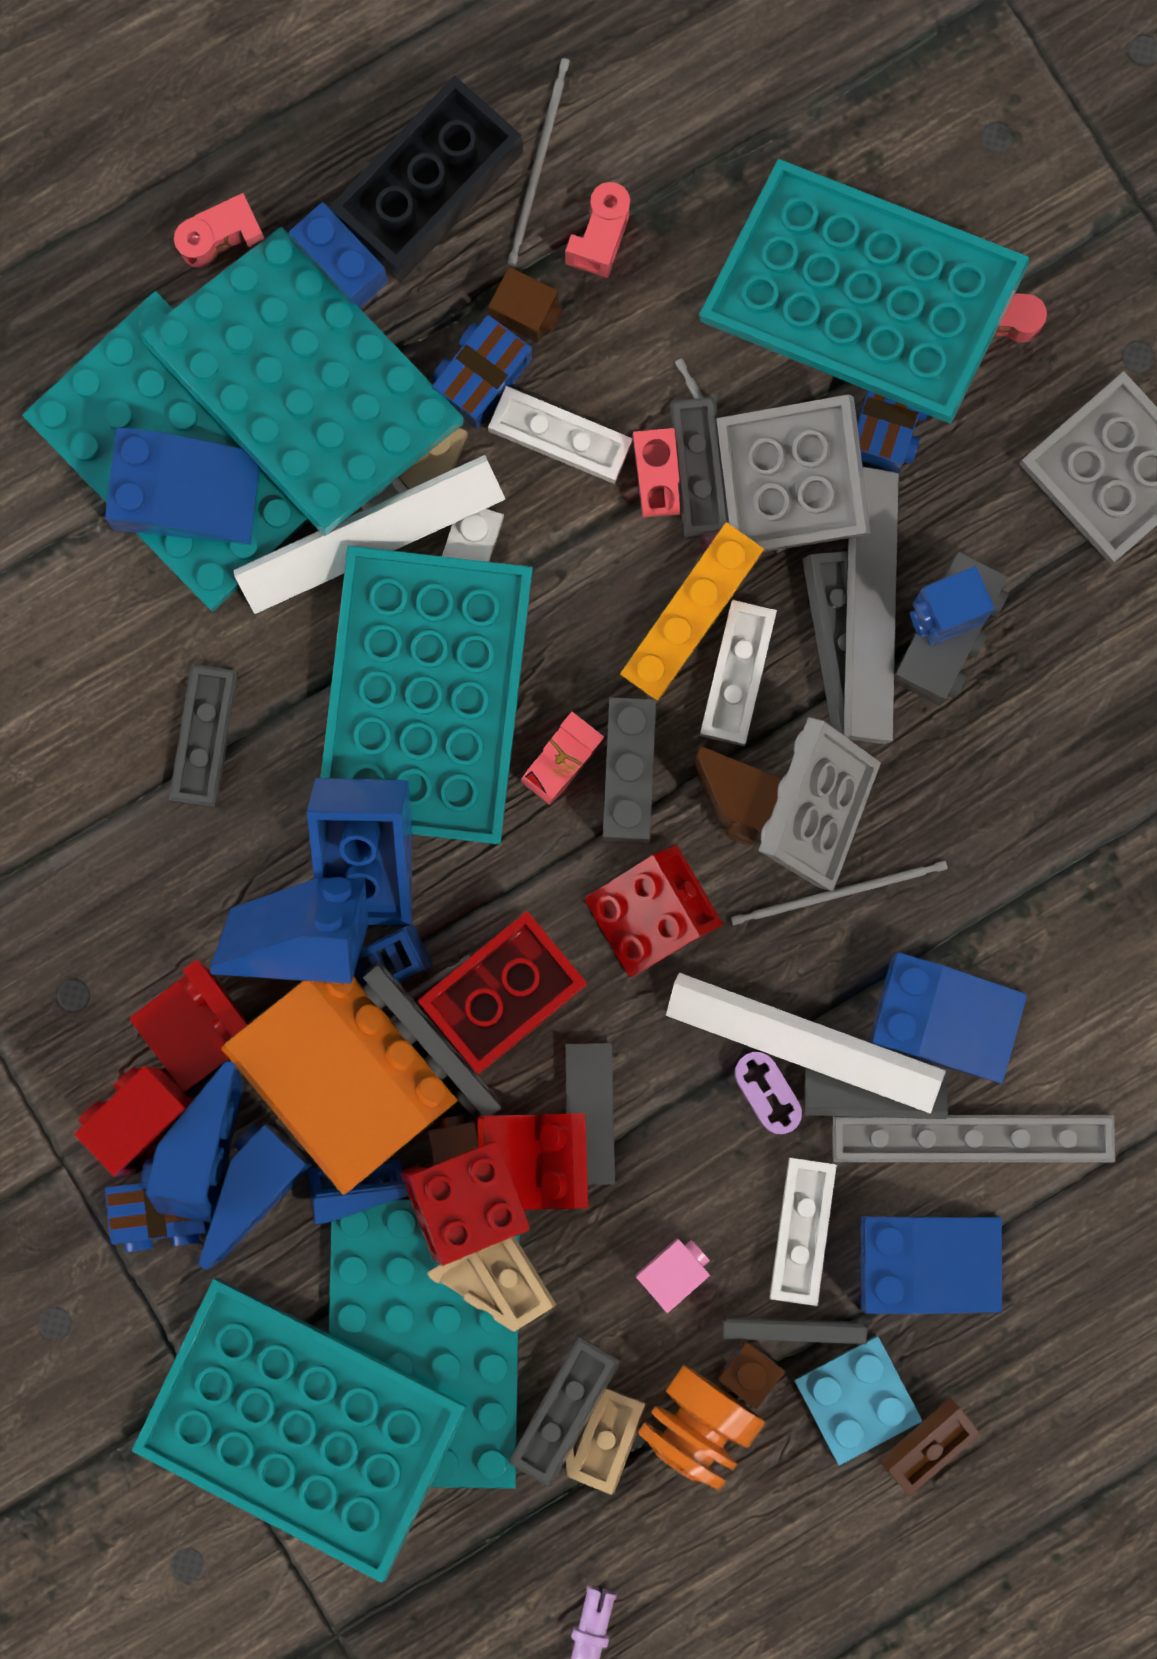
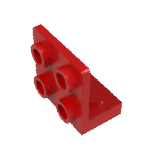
[585,845,724,977]
[130,959,250,1091]
[477,1113,588,1210]
[400,1141,529,1266]

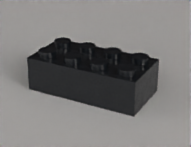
[329,75,523,283]

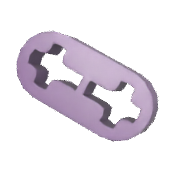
[735,1052,802,1134]

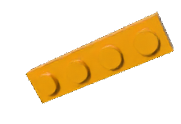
[620,522,765,701]

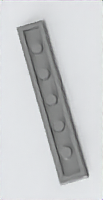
[844,467,899,744]
[832,1115,1115,1162]

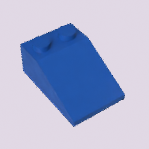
[105,427,260,545]
[307,778,412,926]
[210,877,368,984]
[868,953,1027,1084]
[141,1062,244,1222]
[198,1125,314,1270]
[860,1216,1002,1314]

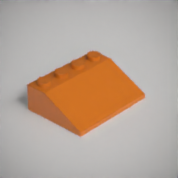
[221,976,458,1195]

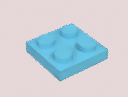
[794,1335,922,1465]

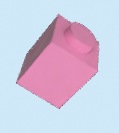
[635,1238,710,1313]

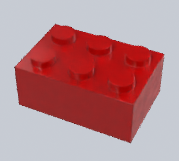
[418,911,587,1075]
[74,1066,194,1176]

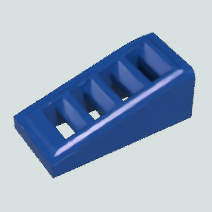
[355,925,433,987]
[308,1159,408,1225]

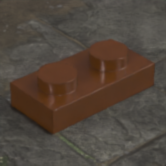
[879,1398,980,1497]

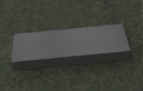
[670,396,729,539]
[169,664,238,809]
[565,1043,615,1185]
[804,1067,948,1119]
[721,1317,867,1344]
[508,1337,621,1487]

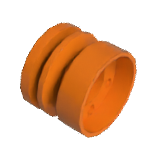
[638,1364,766,1491]

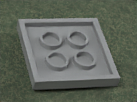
[1019,371,1157,566]
[716,394,871,552]
[759,717,881,892]

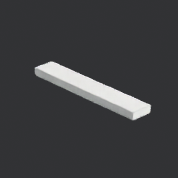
[234,455,505,614]
[666,973,946,1114]

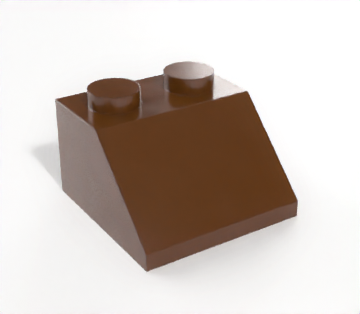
[693,746,782,846]

